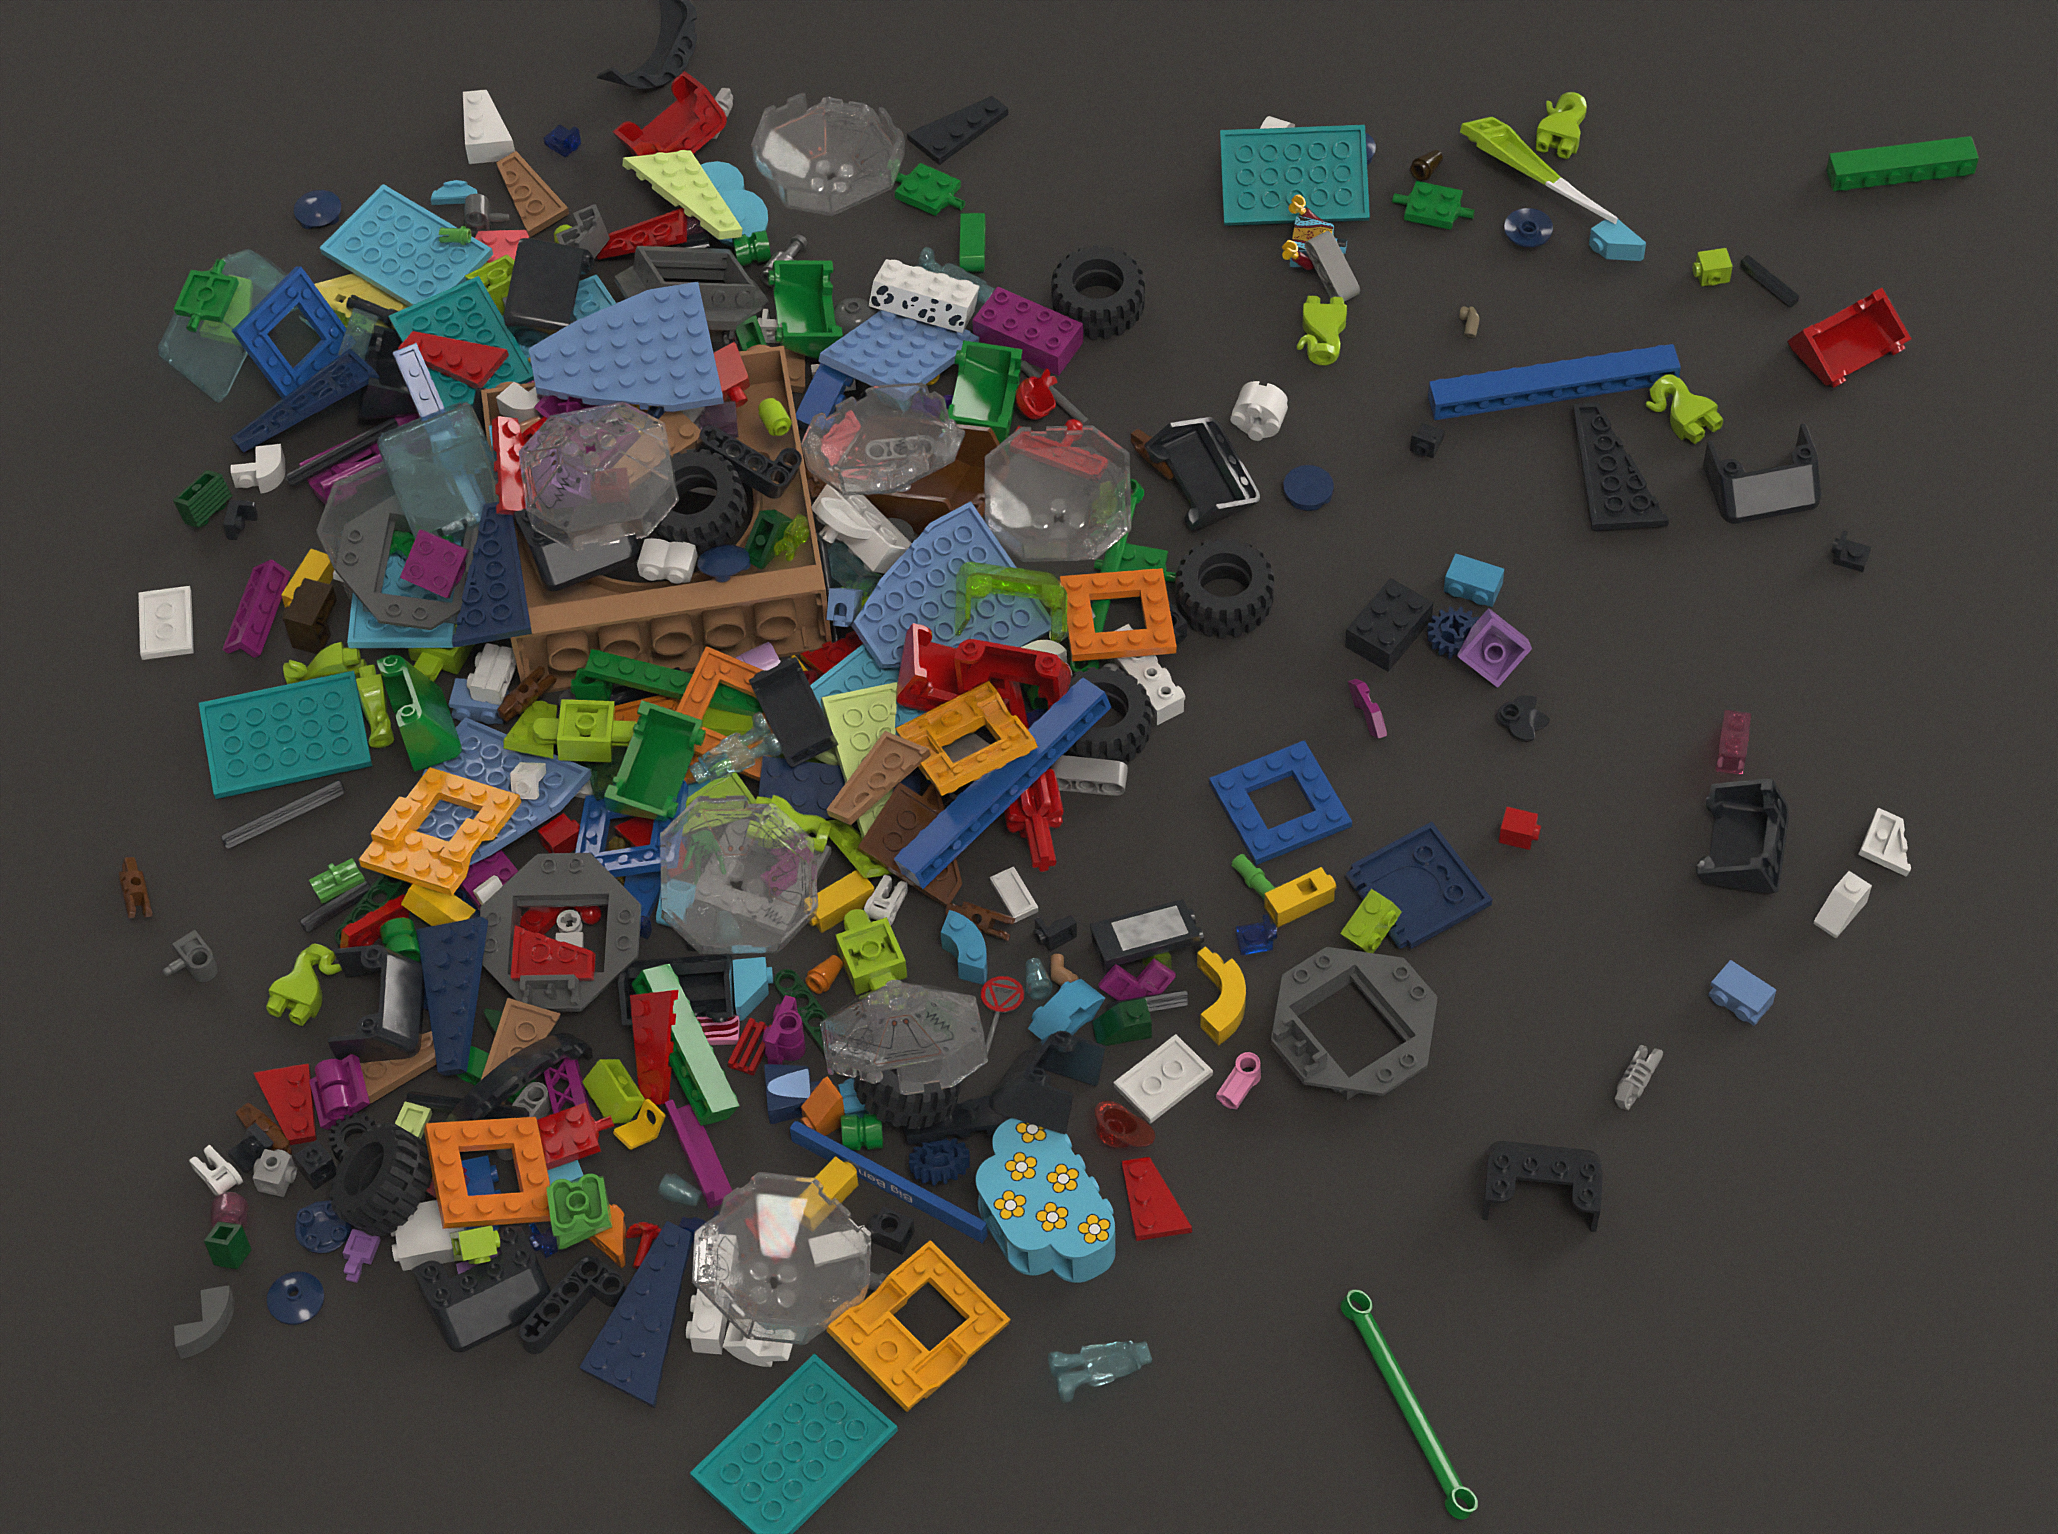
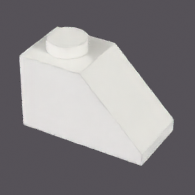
[1813,871,1872,938]

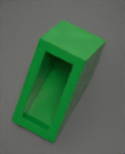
[733,315,767,351]

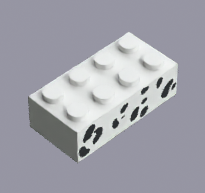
[869,259,980,333]

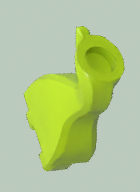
[1536,92,1587,159]
[1297,296,1347,365]
[1646,374,1723,444]
[283,642,367,684]
[356,665,394,748]
[746,795,831,861]
[266,944,342,1026]

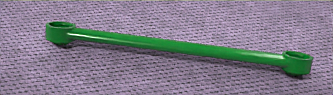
[1070,479,1144,673]
[1340,1290,1478,1520]

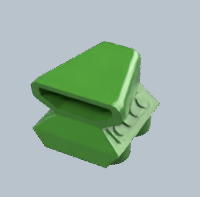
[546,1174,612,1250]

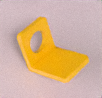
[613,1099,665,1149]

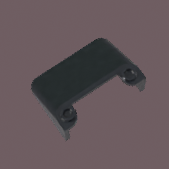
[1144,417,1260,531]

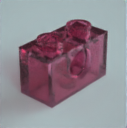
[1716,710,1751,775]

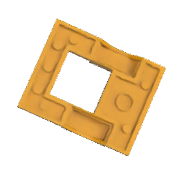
[895,681,1038,796]
[359,767,522,896]
[826,1240,1011,1412]

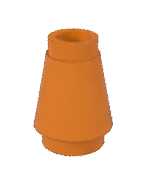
[805,955,844,994]

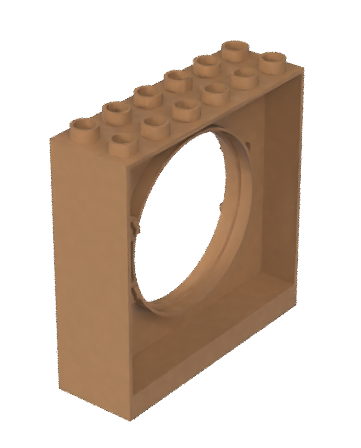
[481,345,832,693]

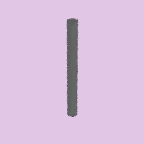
[1021,361,1090,428]

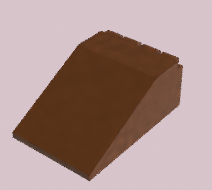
[822,415,1010,535]

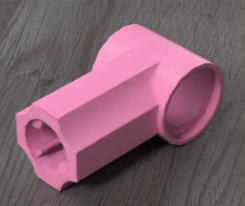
[1216,1052,1261,1110]

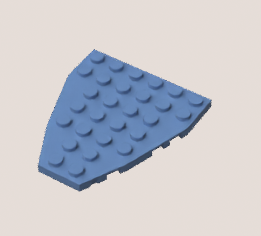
[529,282,724,412]
[852,501,1057,668]
[417,717,592,866]

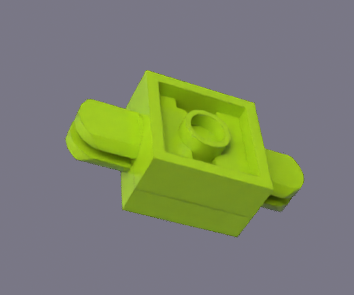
[465,255,515,315]
[408,624,475,682]
[533,699,637,762]
[835,909,907,1006]

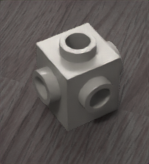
[252,1149,297,1197]

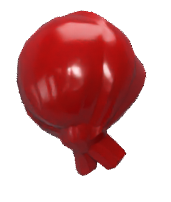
[1015,368,1058,420]

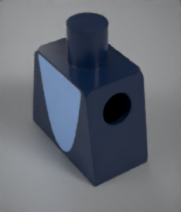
[764,1064,822,1124]

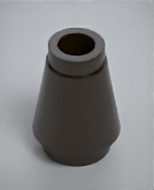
[1410,150,1443,180]

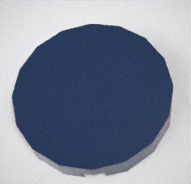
[1283,465,1334,511]

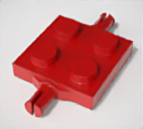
[537,1102,614,1170]

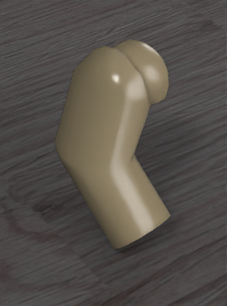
[1459,306,1480,338]

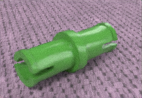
[1231,854,1276,900]

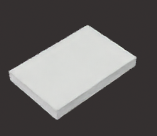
[138,586,194,660]
[1113,1034,1213,1124]

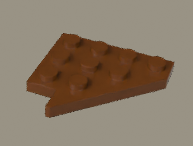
[856,782,962,908]

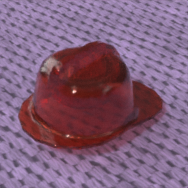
[1095,1101,1155,1148]

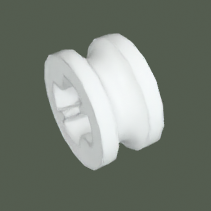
[557,910,583,933]

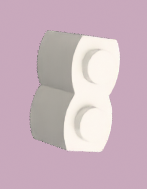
[637,538,698,584]

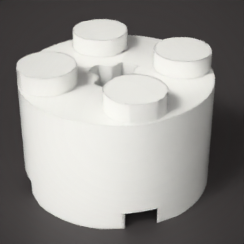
[1230,381,1288,441]

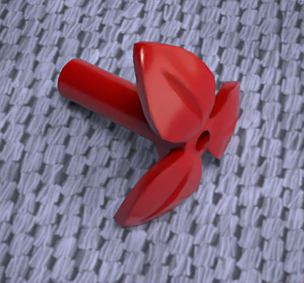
[626,1222,662,1269]

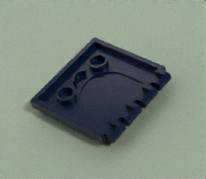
[1345,821,1493,949]

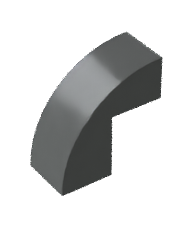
[174,1285,235,1359]

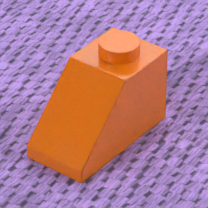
[800,1076,845,1136]
[587,1204,626,1269]

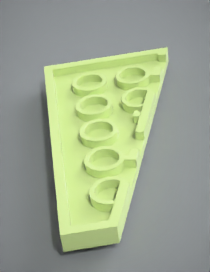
[622,150,743,240]
[820,682,897,839]

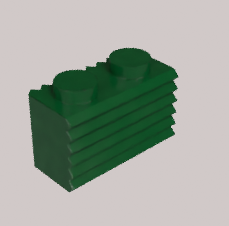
[173,470,233,528]

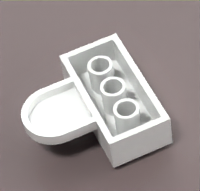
[812,484,912,574]

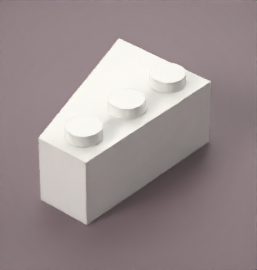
[463,90,515,164]

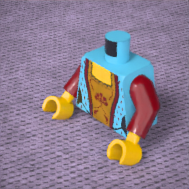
[1282,195,1347,270]

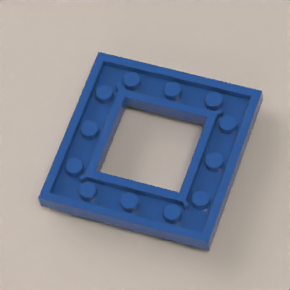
[231,266,356,399]
[1209,740,1352,866]
[575,781,689,877]

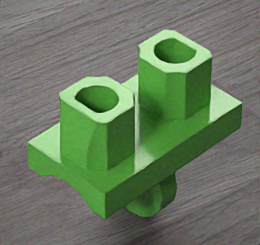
[309,858,365,903]

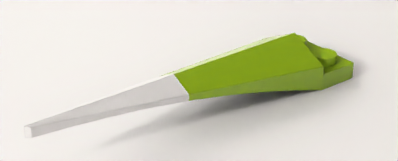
[1460,117,1618,224]

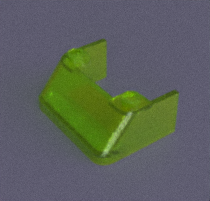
[955,562,1067,643]

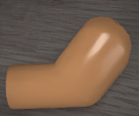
[1051,954,1079,986]

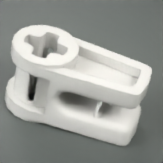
[864,875,908,926]
[189,1145,243,1199]

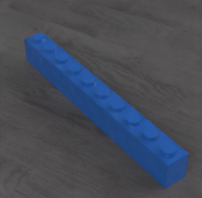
[1428,344,1681,420]
[894,677,1111,889]

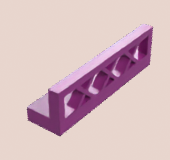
[222,559,291,658]
[544,1057,592,1116]
[665,1099,735,1209]

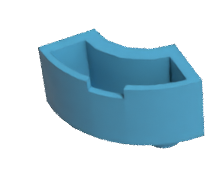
[941,910,988,985]
[1028,979,1105,1040]

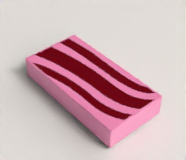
[696,1016,740,1045]

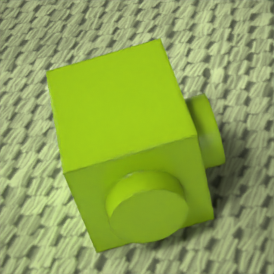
[1692,248,1733,286]

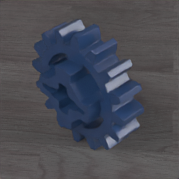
[1427,607,1480,660]
[909,1137,970,1185]

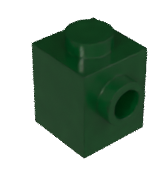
[204,1221,252,1269]

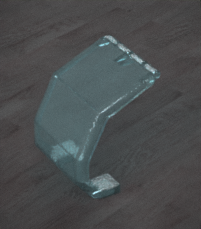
[158,249,315,403]
[377,401,499,538]

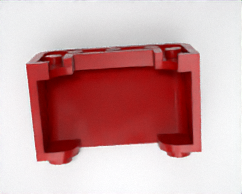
[613,71,727,156]
[1787,288,1912,388]
[896,623,1010,712]
[954,639,1071,710]

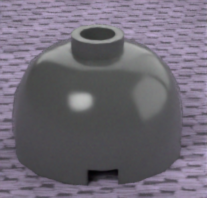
[834,297,877,337]

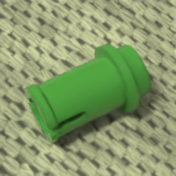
[439,226,471,245]

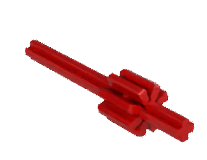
[1004,681,1064,871]

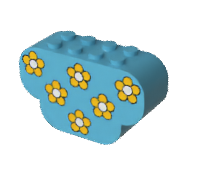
[976,1118,1116,1283]

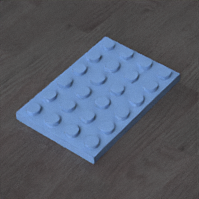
[819,310,980,400]

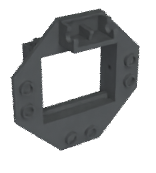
[614,246,769,345]
[335,488,480,630]
[480,853,642,1012]
[1271,947,1438,1101]

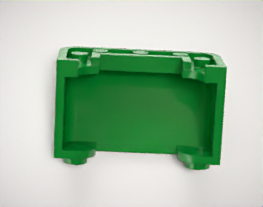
[768,260,843,360]
[942,340,1022,453]
[376,655,462,772]
[604,700,706,822]

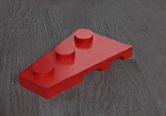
[338,894,410,964]

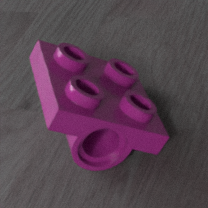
[400,529,469,598]
[460,849,518,911]
[762,995,806,1065]
[309,1054,370,1130]

